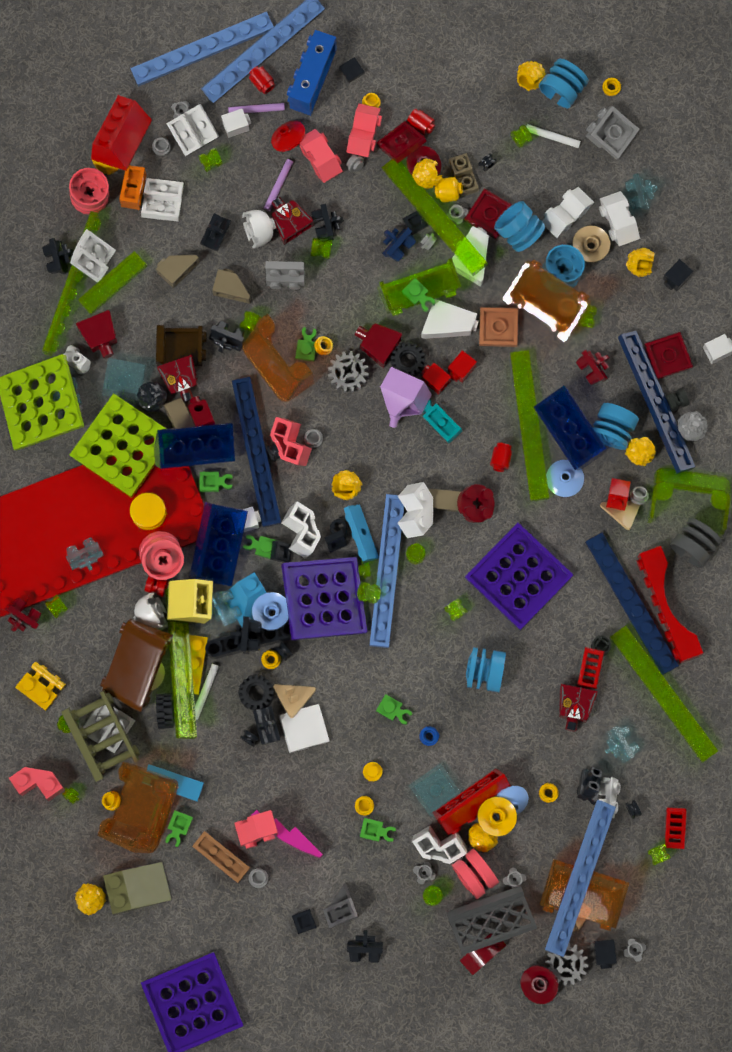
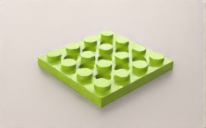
[0,354,84,450]
[69,393,176,498]

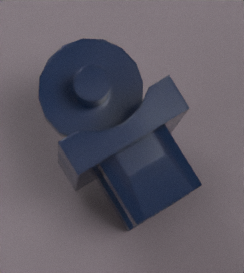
[382,228,416,262]

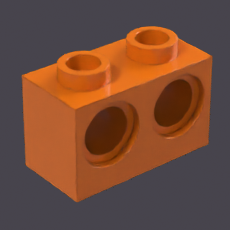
[119,165,147,210]

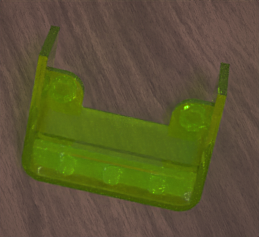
[377,258,462,316]
[647,468,730,534]

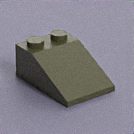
[103,862,172,915]

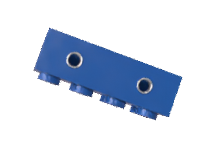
[287,30,337,116]

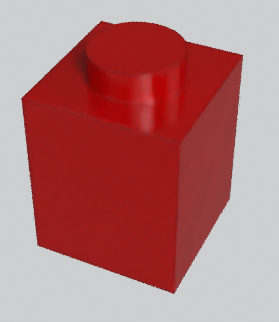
[448,350,477,383]
[421,363,451,395]
[606,478,631,511]

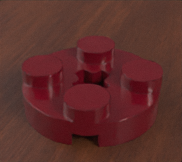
[457,484,495,523]

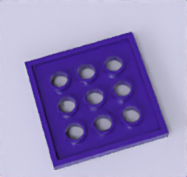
[465,523,574,631]
[281,557,367,640]
[141,952,244,1052]

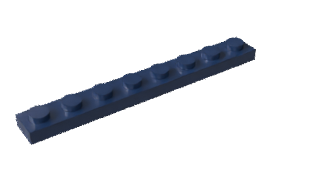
[618,331,696,474]
[232,377,281,528]
[585,533,679,676]

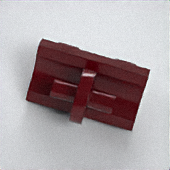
[576,350,610,385]
[5,598,41,632]

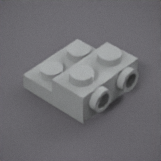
[586,106,640,159]
[265,261,305,290]

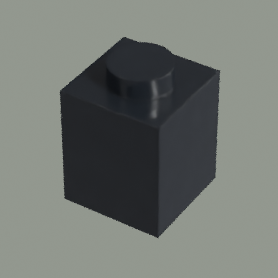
[663,259,694,292]
[593,939,617,969]

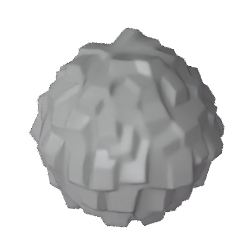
[677,411,708,441]

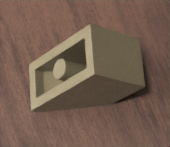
[156,255,200,289]
[212,269,251,304]

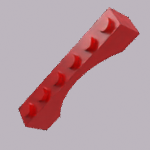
[636,546,703,664]

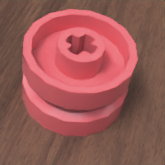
[139,531,184,580]
[451,848,499,900]

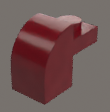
[460,933,507,976]

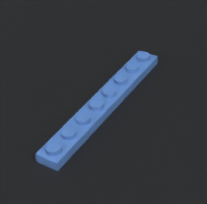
[201,0,325,103]
[130,12,274,86]
[370,494,404,648]
[545,800,616,957]

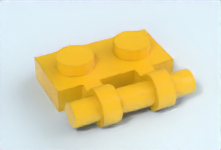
[15,662,66,711]

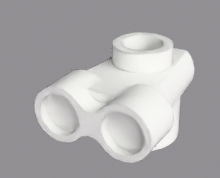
[64,345,91,374]

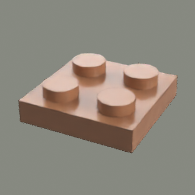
[479,307,518,347]

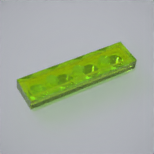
[78,251,147,315]

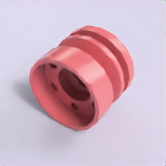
[69,168,109,215]

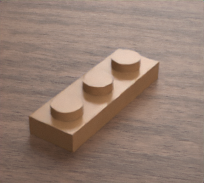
[192,831,250,883]

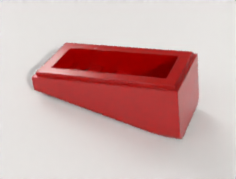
[577,647,604,689]
[665,808,686,849]

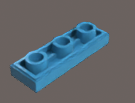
[344,505,379,562]
[142,764,204,802]

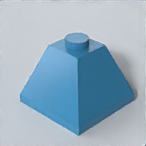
[222,572,267,627]

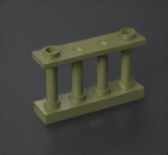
[61,690,140,782]

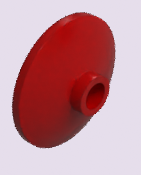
[271,121,306,152]

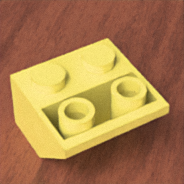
[167,579,213,624]

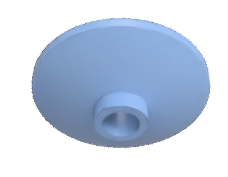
[546,460,584,497]
[252,592,289,630]
[495,786,529,818]

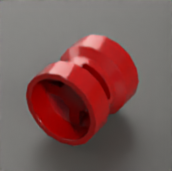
[144,576,169,597]

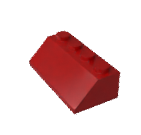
[91,95,152,171]
[432,768,510,835]

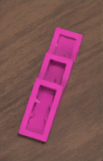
[251,810,323,859]

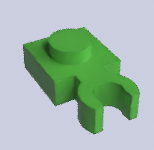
[402,279,436,312]
[295,327,316,362]
[200,472,233,492]
[243,535,278,559]
[376,694,412,725]
[165,810,193,848]
[360,818,396,842]

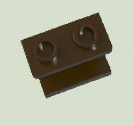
[156,325,207,366]

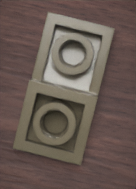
[449,153,479,197]
[164,397,198,441]
[428,489,461,512]

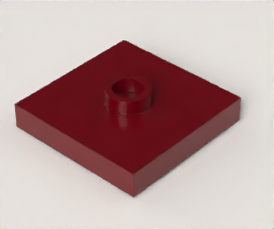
[376,121,427,164]
[464,188,512,239]
[644,332,693,380]

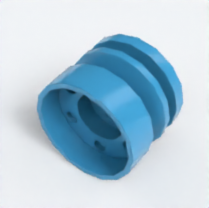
[539,58,589,108]
[494,201,545,252]
[541,244,585,293]
[589,403,639,450]
[466,647,506,693]

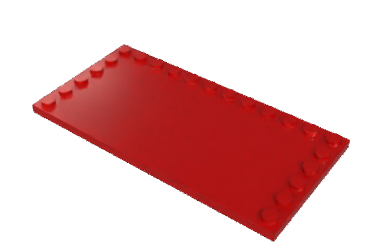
[0,430,215,618]

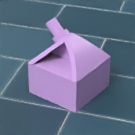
[380,367,432,428]

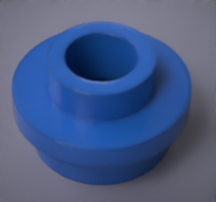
[420,726,439,746]

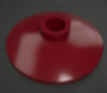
[407,145,441,177]
[521,965,559,1004]

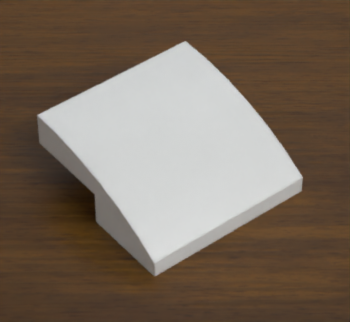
[166,104,219,156]
[141,178,184,221]
[70,229,116,283]
[279,704,329,753]
[83,705,135,753]

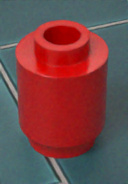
[249,66,276,94]
[407,109,436,135]
[490,443,512,472]

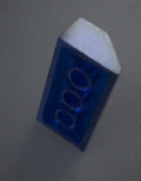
[534,385,607,470]
[154,423,235,469]
[189,502,248,586]

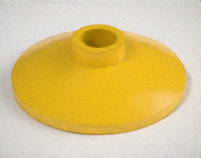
[478,797,517,837]

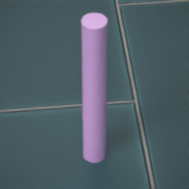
[228,103,285,113]
[263,159,293,211]

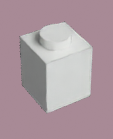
[221,109,251,138]
[703,334,732,364]
[231,507,261,534]

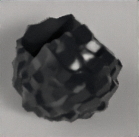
[137,382,167,412]

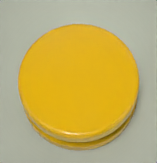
[130,493,166,530]

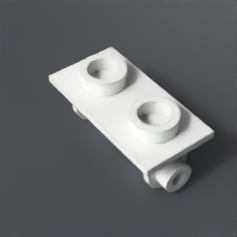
[599,777,620,818]

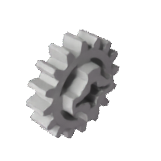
[328,351,369,393]
[545,942,588,986]

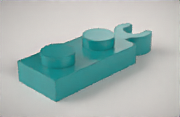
[423,400,463,444]

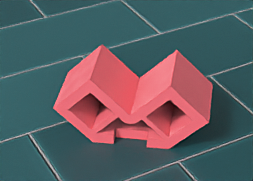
[346,104,382,157]
[299,129,343,183]
[270,417,312,466]
[9,767,65,801]
[234,810,278,849]

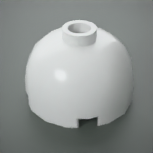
[242,210,276,248]
[133,592,170,630]

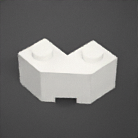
[542,187,594,238]
[599,191,640,246]
[398,482,433,538]
[281,502,321,558]
[412,826,468,864]

